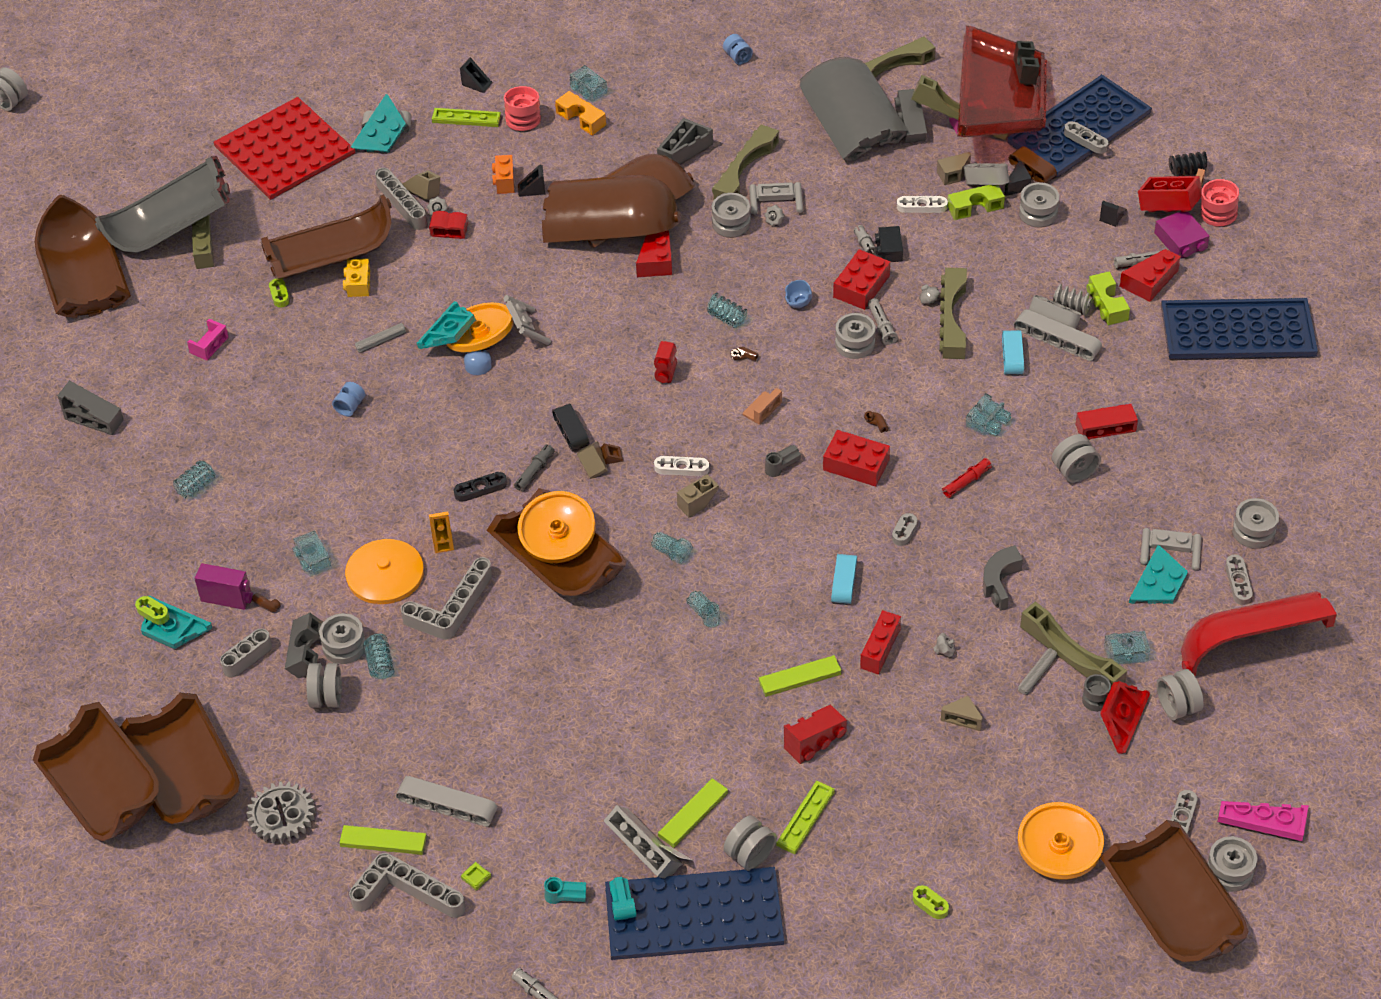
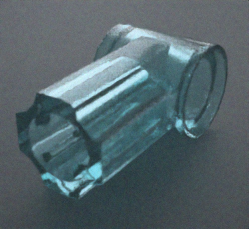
[651,532,693,564]
[687,590,721,628]

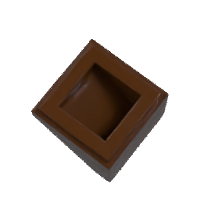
[601,443,623,465]

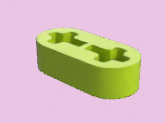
[269,279,290,308]
[135,596,169,625]
[912,885,949,920]

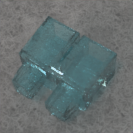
[966,393,1011,436]

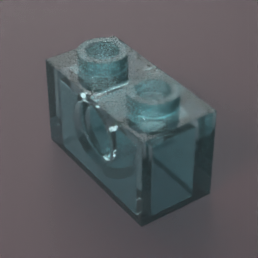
[569,65,607,103]
[292,530,332,577]
[1104,631,1150,665]

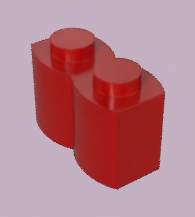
[429,211,469,239]
[654,341,677,383]

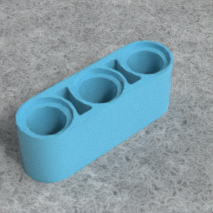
[1002,330,1024,374]
[831,554,857,604]

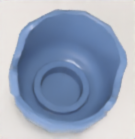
[785,280,812,308]
[464,349,492,375]

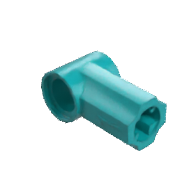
[544,877,587,904]
[609,877,636,921]

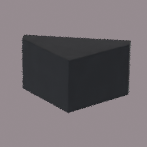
[460,57,492,93]
[1004,161,1031,196]
[518,164,545,197]
[1099,201,1127,227]

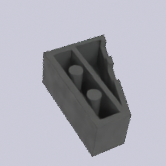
[894,89,927,143]
[657,118,713,165]
[57,380,124,435]

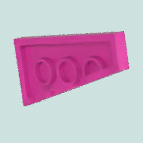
[1217,801,1309,841]

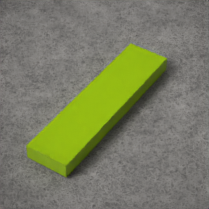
[432,108,501,127]
[759,655,841,697]
[658,778,728,848]
[776,780,835,854]
[339,825,427,855]

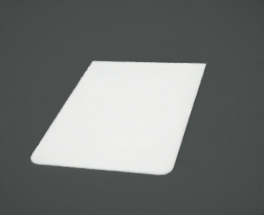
[660,845,692,860]

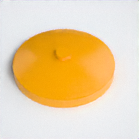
[446,302,514,352]
[518,491,596,563]
[345,539,424,605]
[1017,802,1104,879]

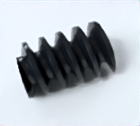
[1169,151,1208,176]

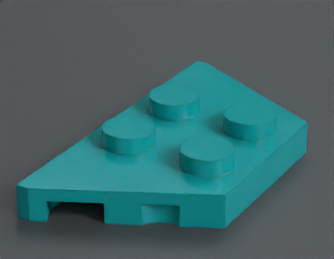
[351,94,407,153]
[417,301,476,349]
[1129,545,1188,604]
[141,596,212,649]

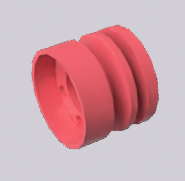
[504,86,541,131]
[1201,179,1239,226]

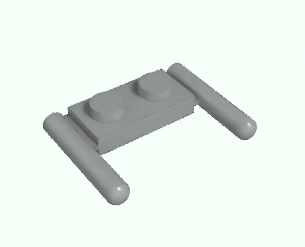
[749,182,803,215]
[504,295,551,345]
[1140,528,1202,571]

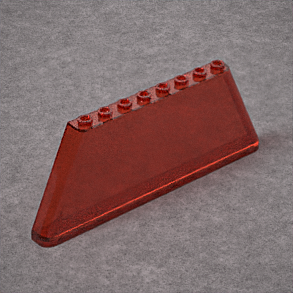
[957,25,1047,138]

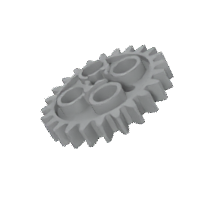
[247,781,316,844]

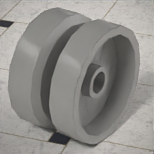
[0,67,28,111]
[1019,182,1059,227]
[712,193,751,237]
[835,313,876,359]
[1051,434,1102,483]
[1232,498,1279,549]
[319,613,366,664]
[307,663,342,708]
[1156,669,1204,721]
[723,815,777,871]
[1207,836,1258,892]

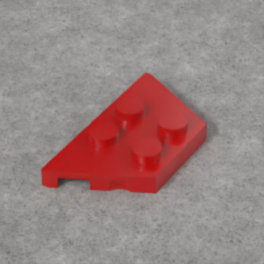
[1100,681,1150,754]

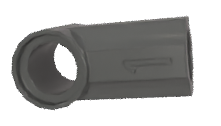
[765,445,801,477]

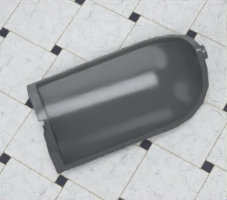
[800,57,908,162]
[95,156,230,252]

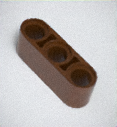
[1008,146,1057,183]

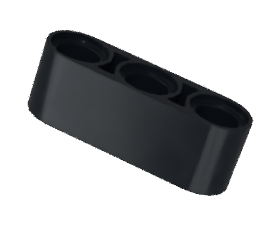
[552,403,590,451]

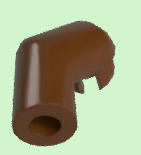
[730,347,759,361]
[864,411,889,433]
[252,593,281,612]

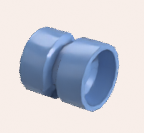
[723,34,753,65]
[332,382,365,417]

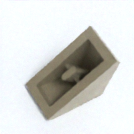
[577,441,608,479]
[941,696,982,731]

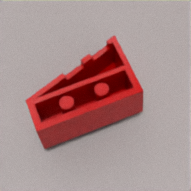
[636,230,672,278]
[1119,249,1181,302]
[784,704,847,764]

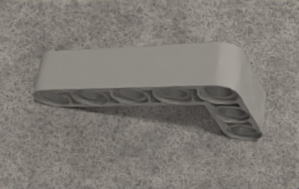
[401,557,492,640]
[349,853,465,918]

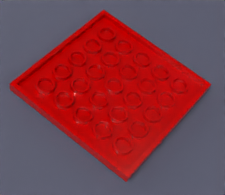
[213,97,355,200]

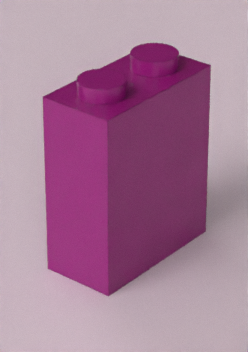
[1154,211,1210,259]
[194,563,253,610]

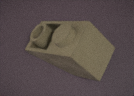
[937,152,971,185]
[402,170,441,200]
[677,474,719,518]

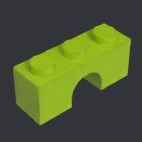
[947,185,1005,220]
[1086,271,1130,325]

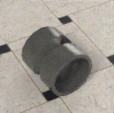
[1082,674,1111,712]

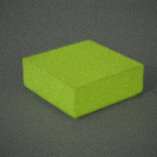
[461,862,491,891]

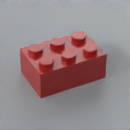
[1138,176,1202,212]
[833,249,891,310]
[823,430,890,487]

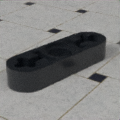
[453,472,507,502]

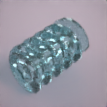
[707,292,747,328]
[173,460,216,499]
[363,634,395,679]

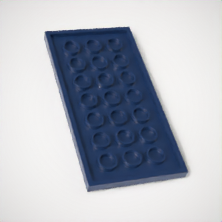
[1007,74,1152,177]
[1161,298,1318,359]
[605,867,784,960]

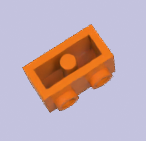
[492,155,515,194]

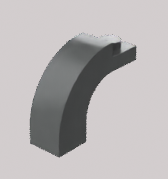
[982,545,1023,611]

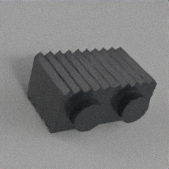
[875,226,903,262]

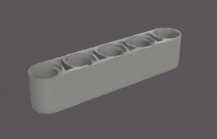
[375,168,427,230]
[1014,309,1102,361]
[396,776,498,827]

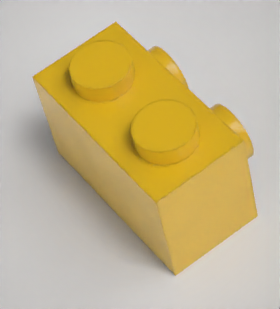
[343,259,371,297]

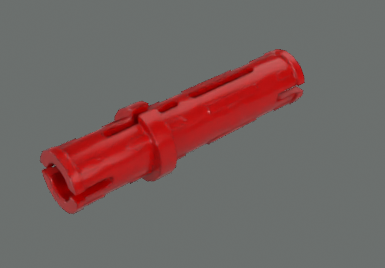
[942,458,992,498]

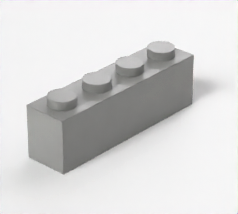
[604,805,682,878]

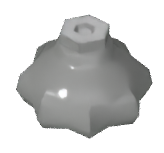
[427,196,449,215]
[764,205,784,227]
[919,284,940,304]
[933,633,956,657]

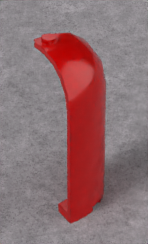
[1181,591,1337,676]

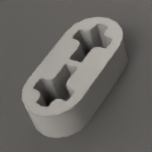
[892,513,917,546]

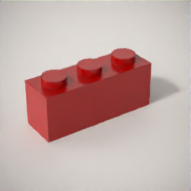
[1075,404,1138,440]
[860,610,901,675]

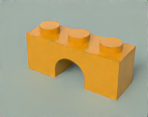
[555,91,606,136]

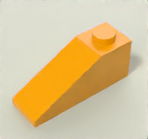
[429,512,454,553]

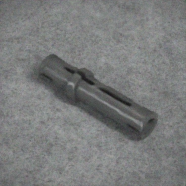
[514,444,555,492]

